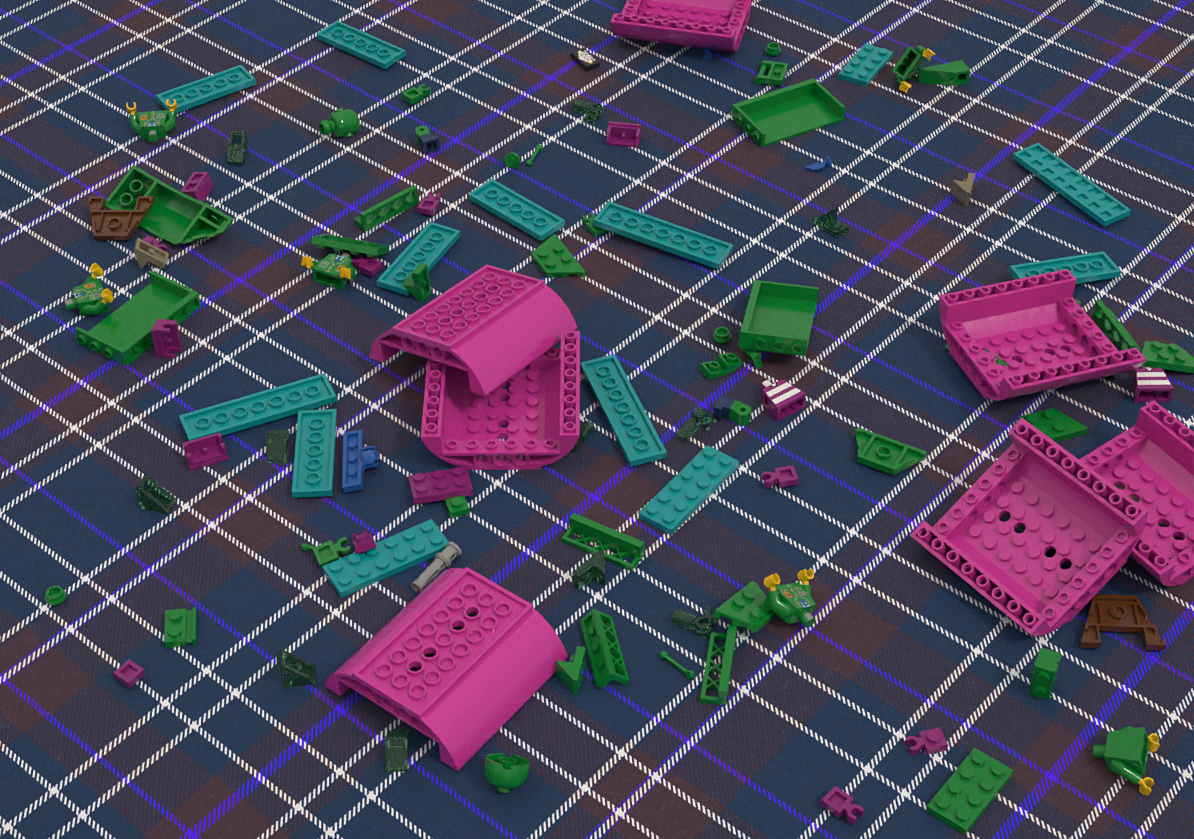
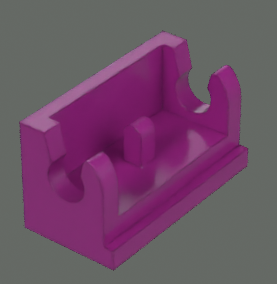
[606,121,641,148]
[180,172,214,203]
[151,319,182,359]
[182,433,228,471]

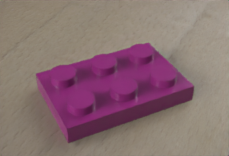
[408,467,473,505]

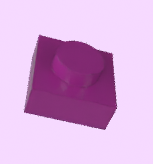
[113,659,146,688]

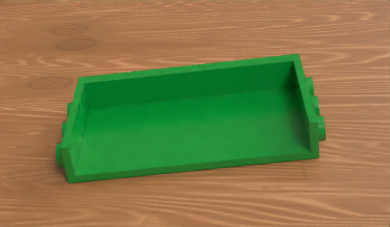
[732,78,846,147]
[75,271,201,366]
[739,280,819,356]

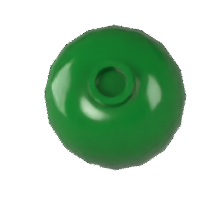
[484,753,530,793]

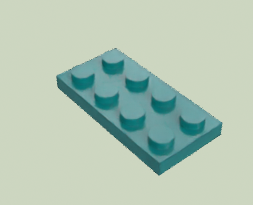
[838,43,893,87]

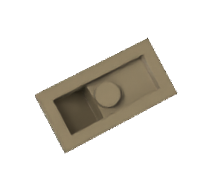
[951,172,976,206]
[134,238,169,269]

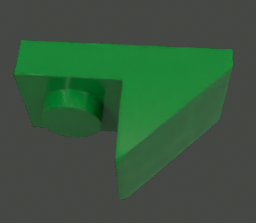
[403,263,431,303]
[556,646,586,694]

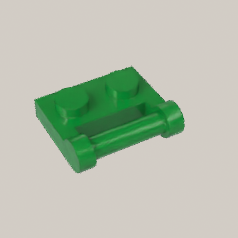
[754,60,788,86]

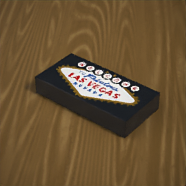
[571,48,600,71]

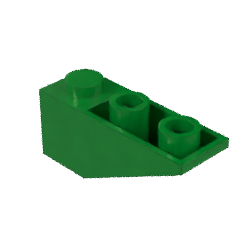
[918,60,970,86]

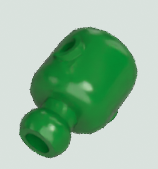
[319,108,360,138]

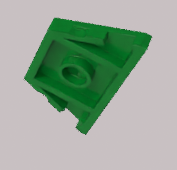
[531,234,586,278]
[1141,341,1194,373]
[1018,408,1088,442]
[856,427,927,475]
[713,581,776,633]

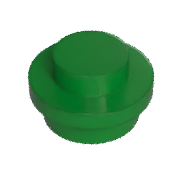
[765,42,781,56]
[504,152,520,169]
[713,327,731,343]
[45,586,66,605]

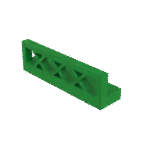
[354,185,418,232]
[1092,299,1142,353]
[561,513,644,572]
[580,609,630,688]
[700,624,737,706]

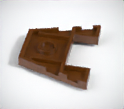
[89,196,155,240]
[1080,594,1166,651]

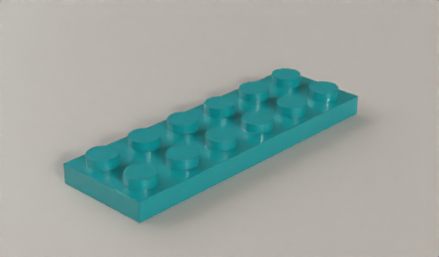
[317,20,406,69]
[156,65,256,114]
[468,179,565,241]
[377,222,460,296]
[1009,251,1121,284]
[292,409,337,498]
[639,445,739,535]
[322,519,449,598]

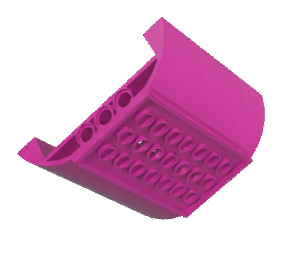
[610,0,753,52]
[369,265,577,396]
[939,269,1146,401]
[421,331,580,470]
[1079,401,1194,586]
[910,418,1148,636]
[324,567,569,771]

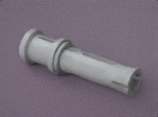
[411,541,462,593]

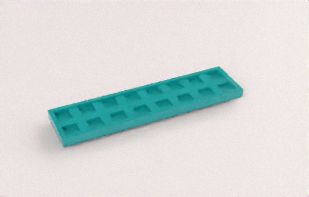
[1012,143,1131,227]

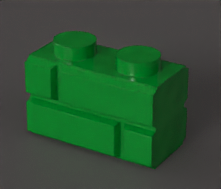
[1028,648,1062,700]

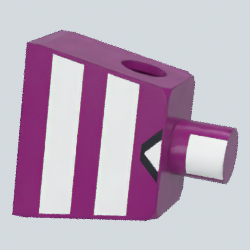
[1132,366,1174,403]
[761,380,806,422]

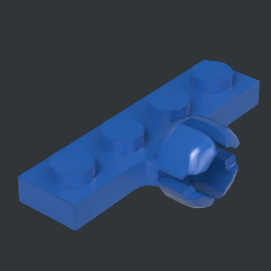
[342,429,380,493]

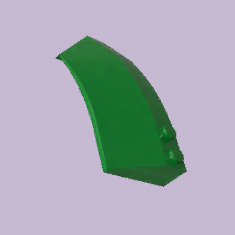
[105,165,234,245]

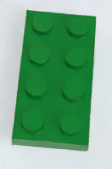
[311,234,390,258]
[926,748,1014,835]

